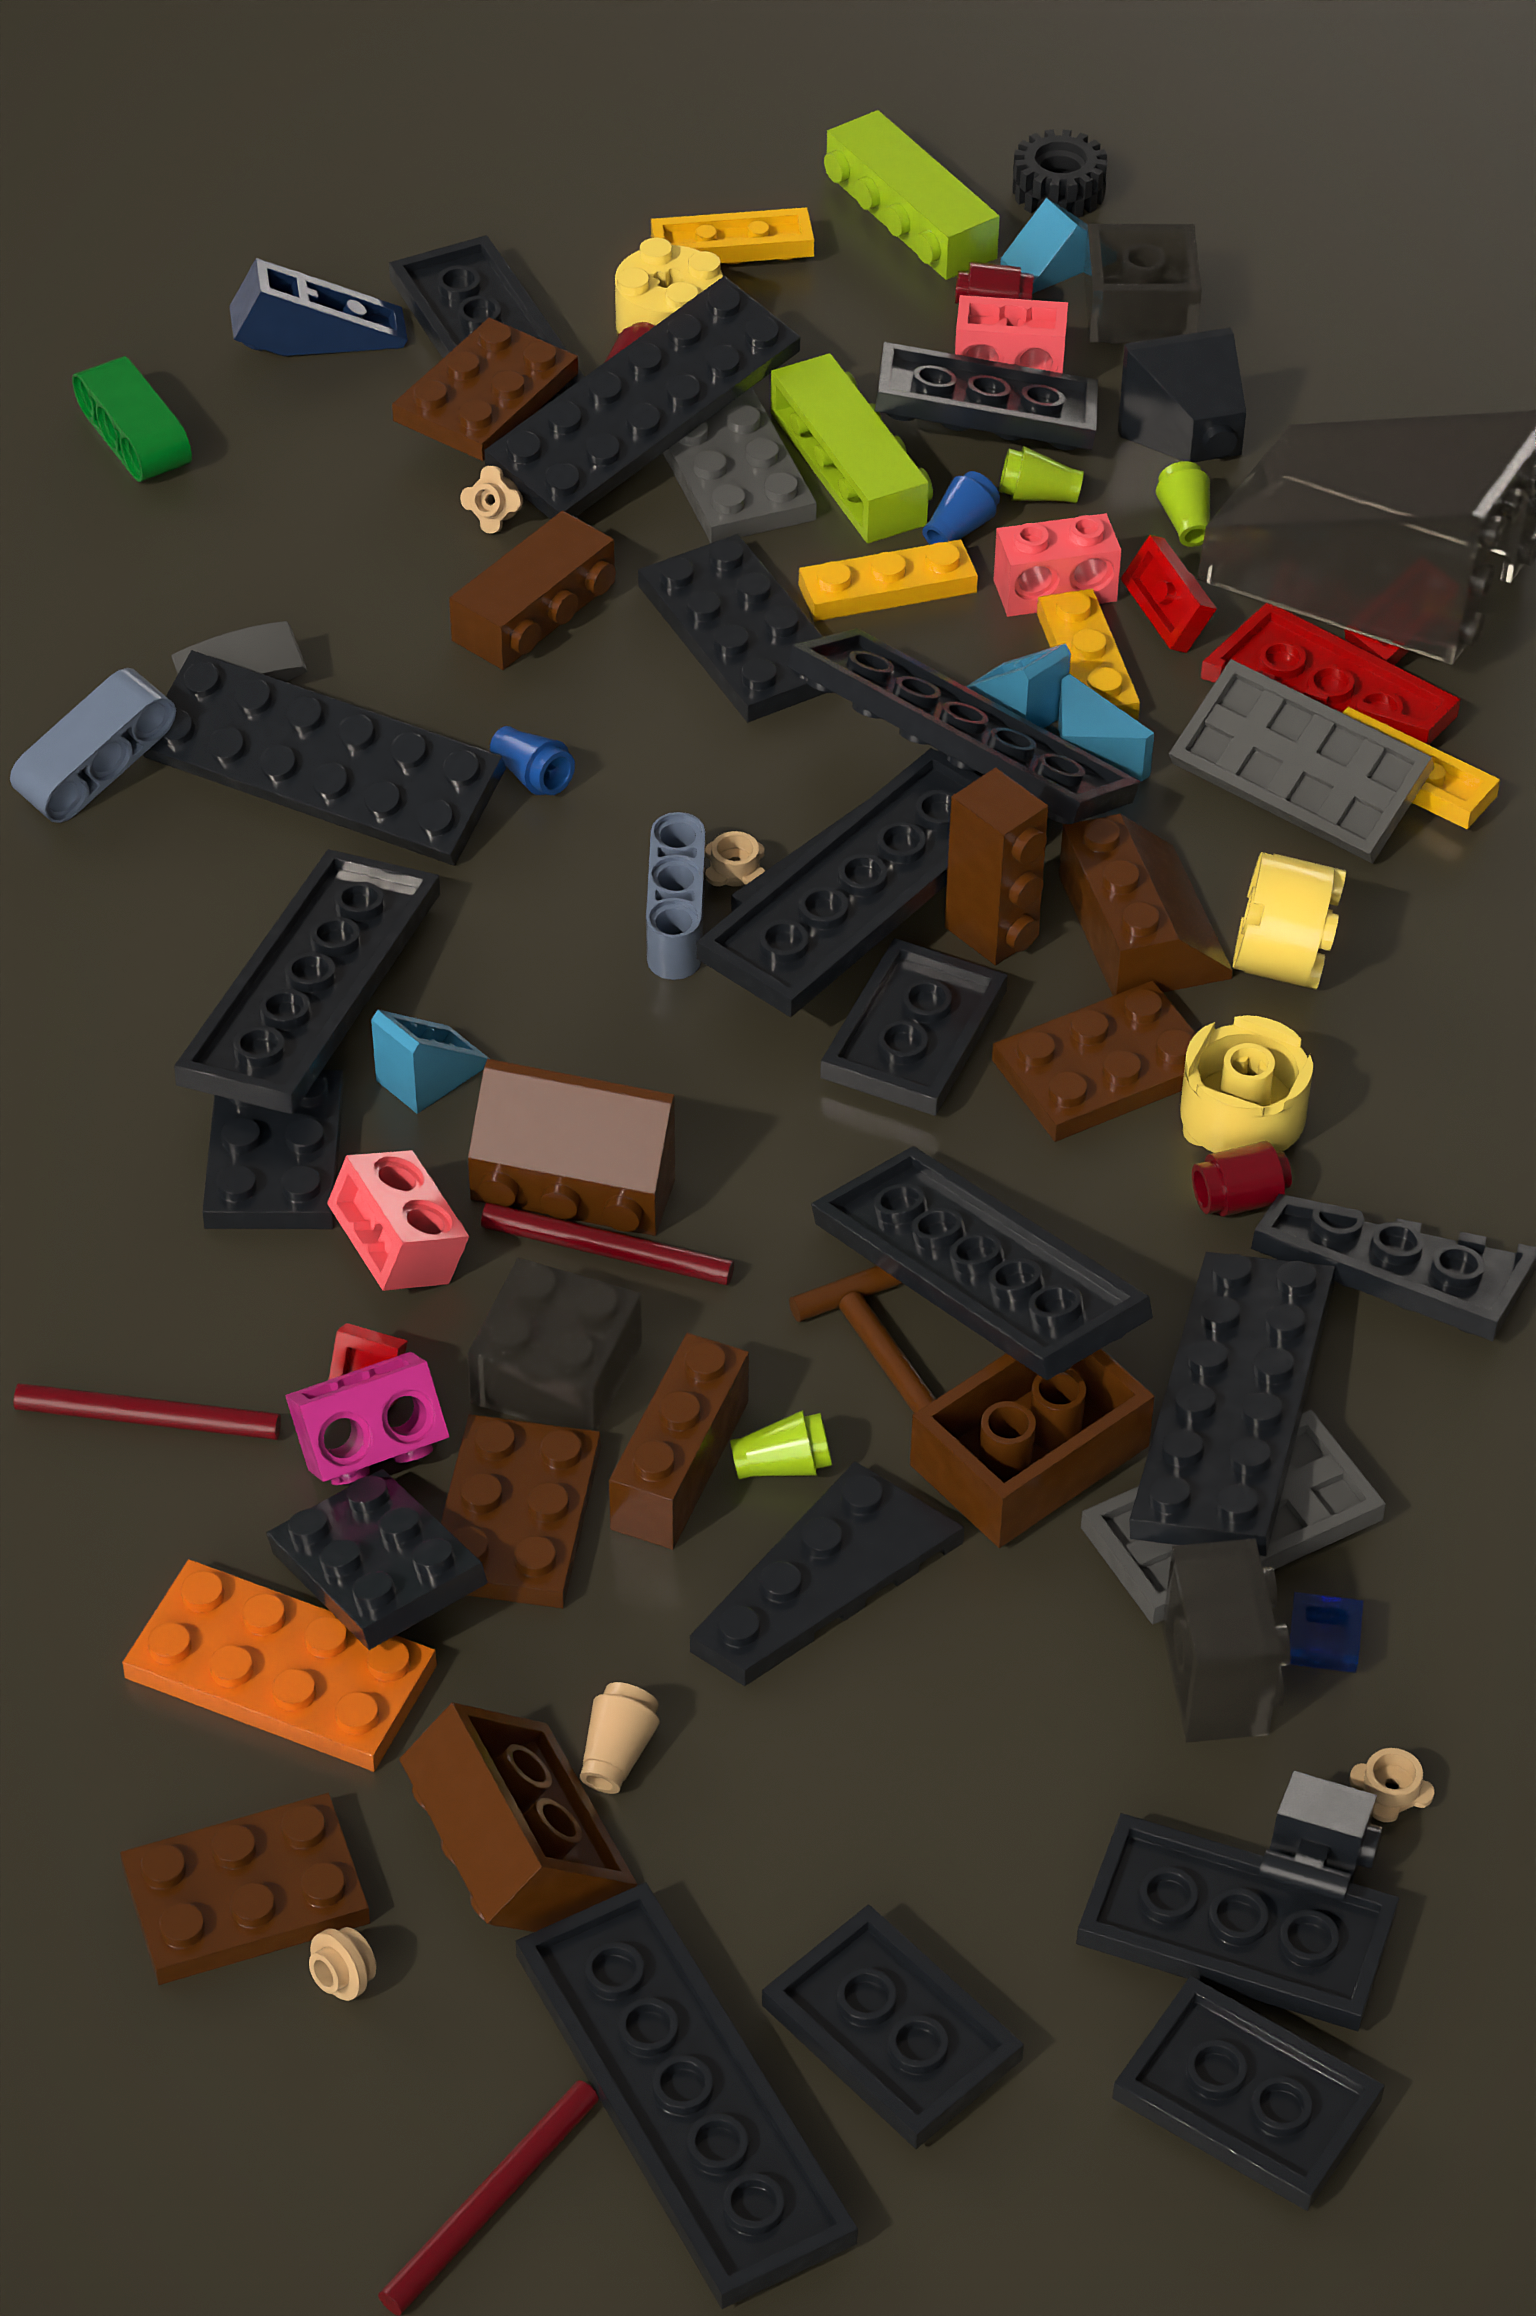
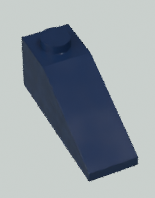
[229,258,408,356]

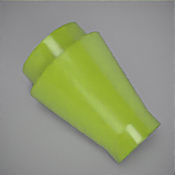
[999,446,1084,504]
[1156,461,1212,547]
[730,1410,832,1479]

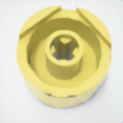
[615,237,723,335]
[1233,852,1346,990]
[1180,1015,1313,1153]

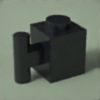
[1259,1771,1383,1902]

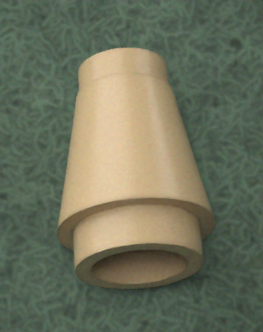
[580,1682,660,1794]

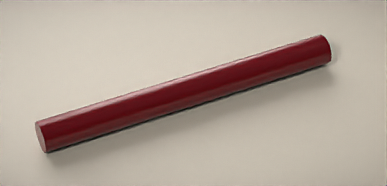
[481,1202,734,1286]
[14,1383,281,1440]
[378,2080,599,2316]

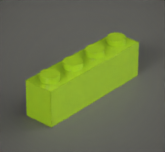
[824,110,1000,280]
[771,353,933,544]

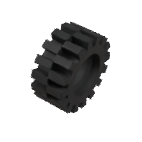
[1012,129,1108,218]

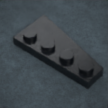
[1251,1194,1536,1341]
[690,1462,964,1686]

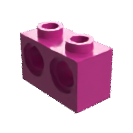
[285,1352,449,1485]

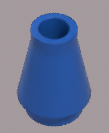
[922,471,1000,545]
[490,726,575,795]

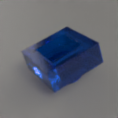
[1287,1592,1364,1673]

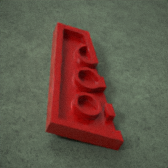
[1201,601,1461,745]

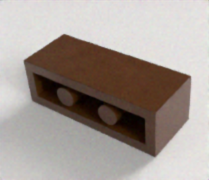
[449,510,616,670]
[944,767,1048,966]
[609,1332,749,1550]

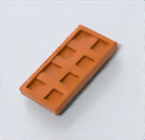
[122,1559,437,1772]

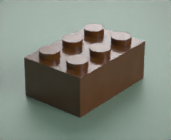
[910,1349,1155,1548]

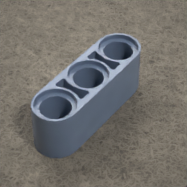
[10,668,176,823]
[646,812,705,980]

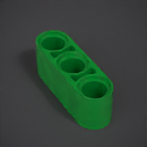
[72,356,192,482]

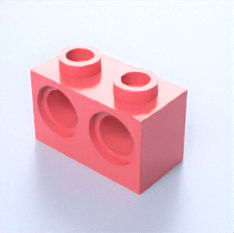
[955,295,1068,373]
[994,513,1121,617]
[327,1150,469,1291]

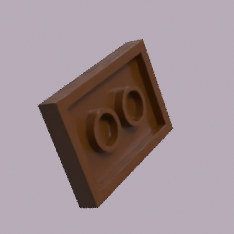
[392,317,579,461]
[992,980,1196,1142]
[441,1414,601,1609]
[120,1792,370,1985]

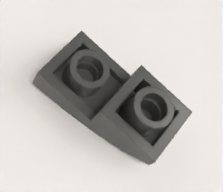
[171,621,308,682]

